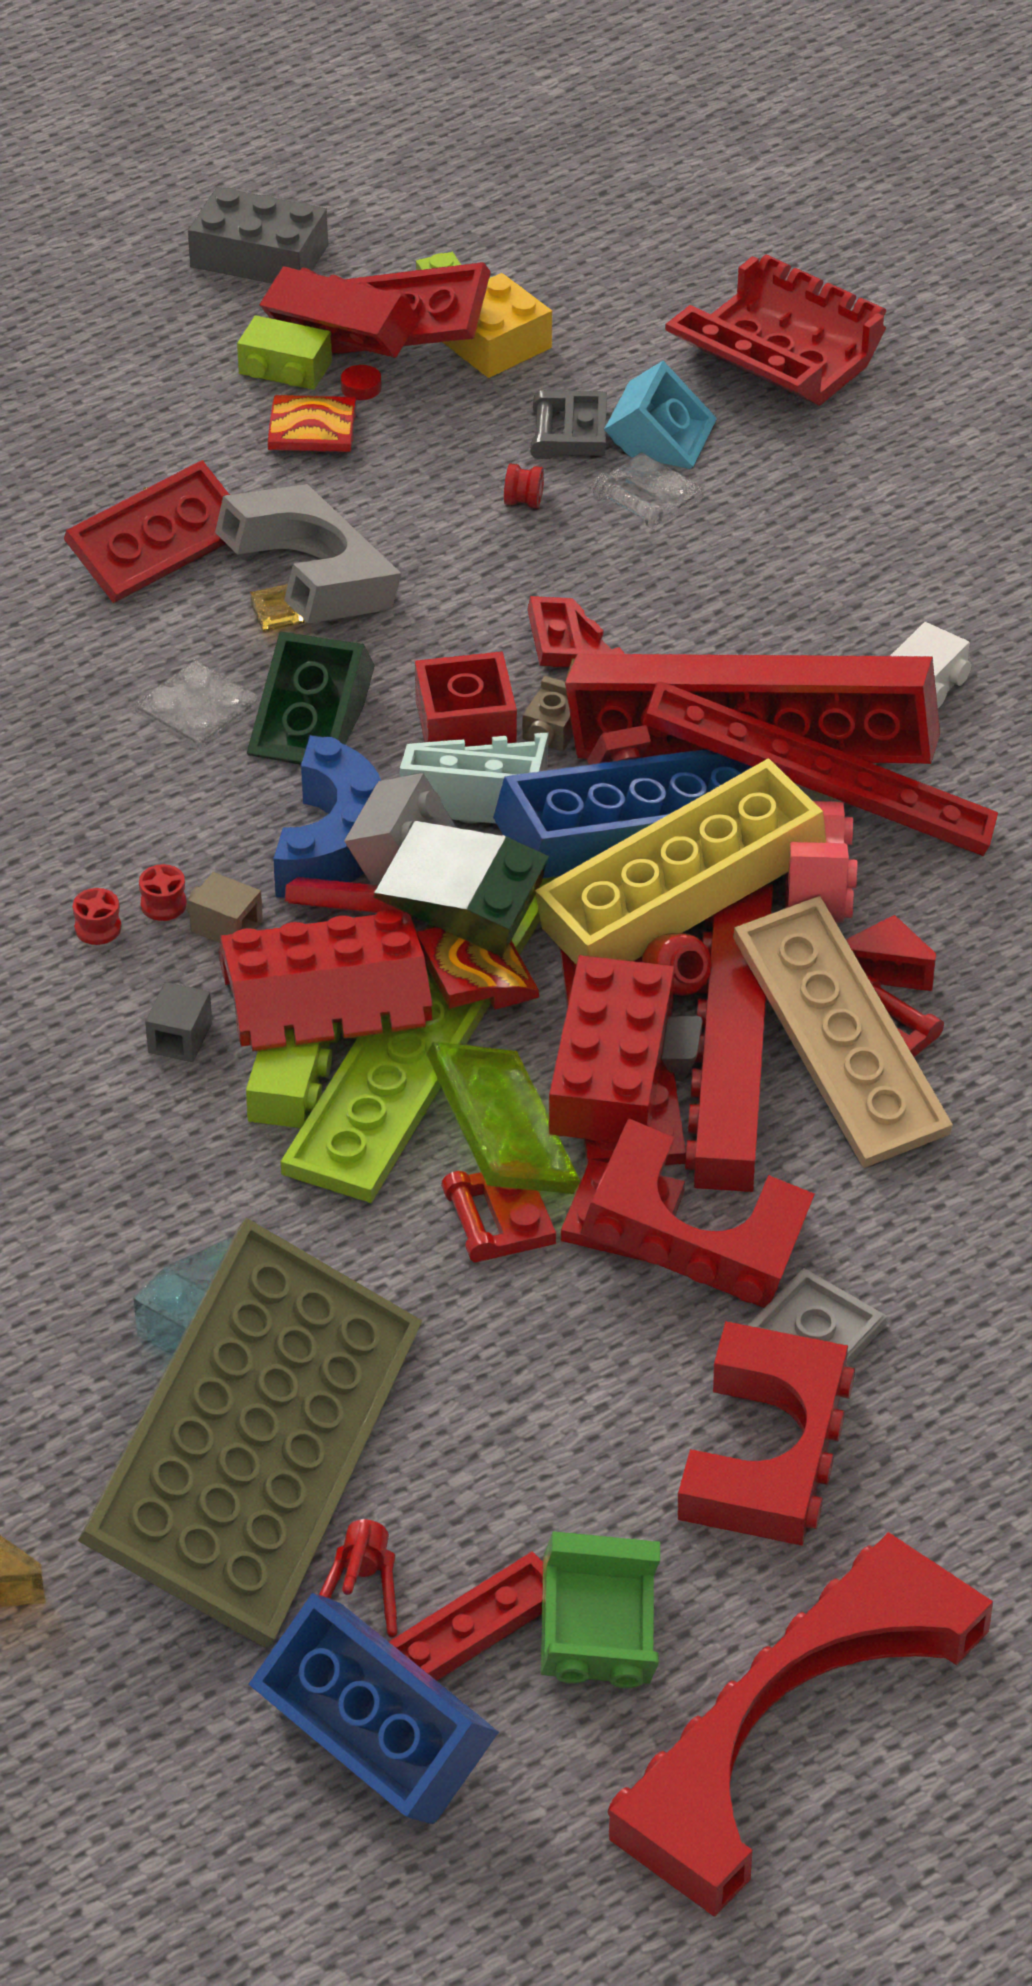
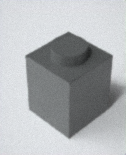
[145,982,212,1062]

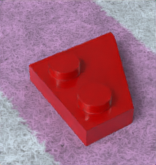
[527,596,624,667]

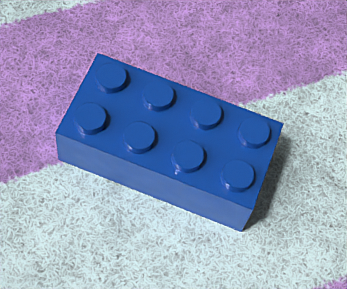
[248,1593,499,1824]

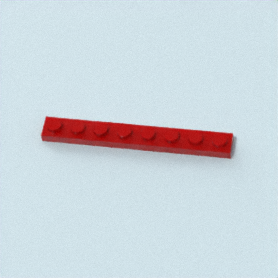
[642,680,998,856]

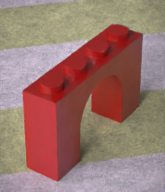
[580,1118,815,1308]
[678,1321,855,1546]

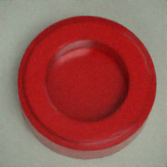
[341,365,382,400]

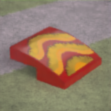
[268,395,356,452]
[416,927,539,1010]

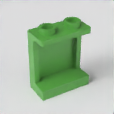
[541,1531,660,1688]

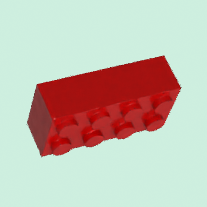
[549,955,675,1143]

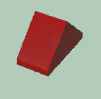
[846,915,936,991]

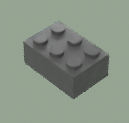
[188,187,328,284]

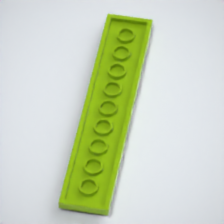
[280,876,559,1204]

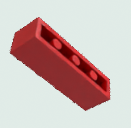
[259,266,420,358]

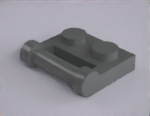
[530,390,607,459]

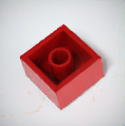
[415,651,517,747]

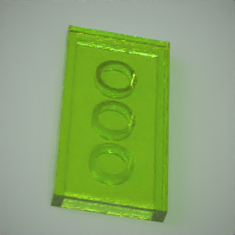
[426,1042,581,1194]

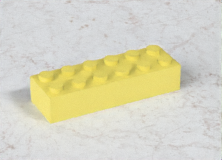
[535,758,826,965]

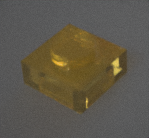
[250,584,305,632]

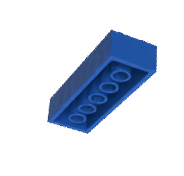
[493,749,752,878]

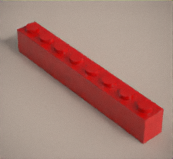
[685,884,773,1192]

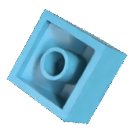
[604,361,717,469]

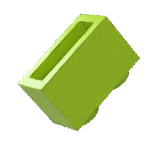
[237,315,332,390]

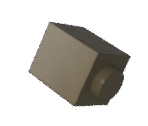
[187,872,263,943]

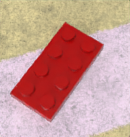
[331,262,491,354]
[64,460,230,604]

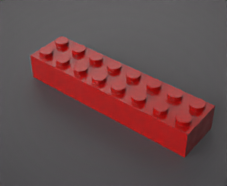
[565,654,940,764]

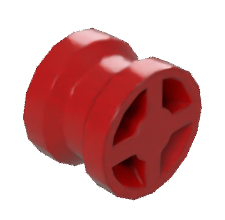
[504,463,544,509]
[139,864,187,921]
[72,888,122,945]

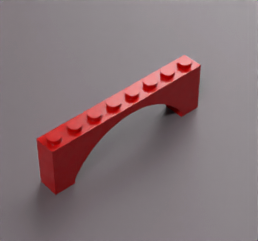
[608,1532,993,1917]

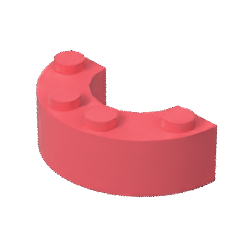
[785,801,857,923]

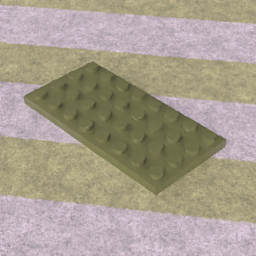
[78,1218,422,1649]

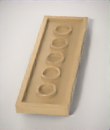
[733,896,953,1169]

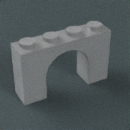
[215,484,401,623]

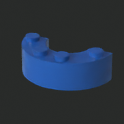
[273,735,381,898]

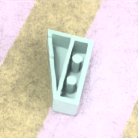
[400,732,549,824]

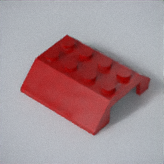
[665,254,886,406]
[219,909,433,1052]

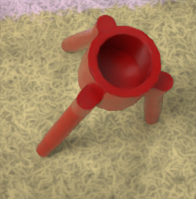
[319,1519,397,1637]

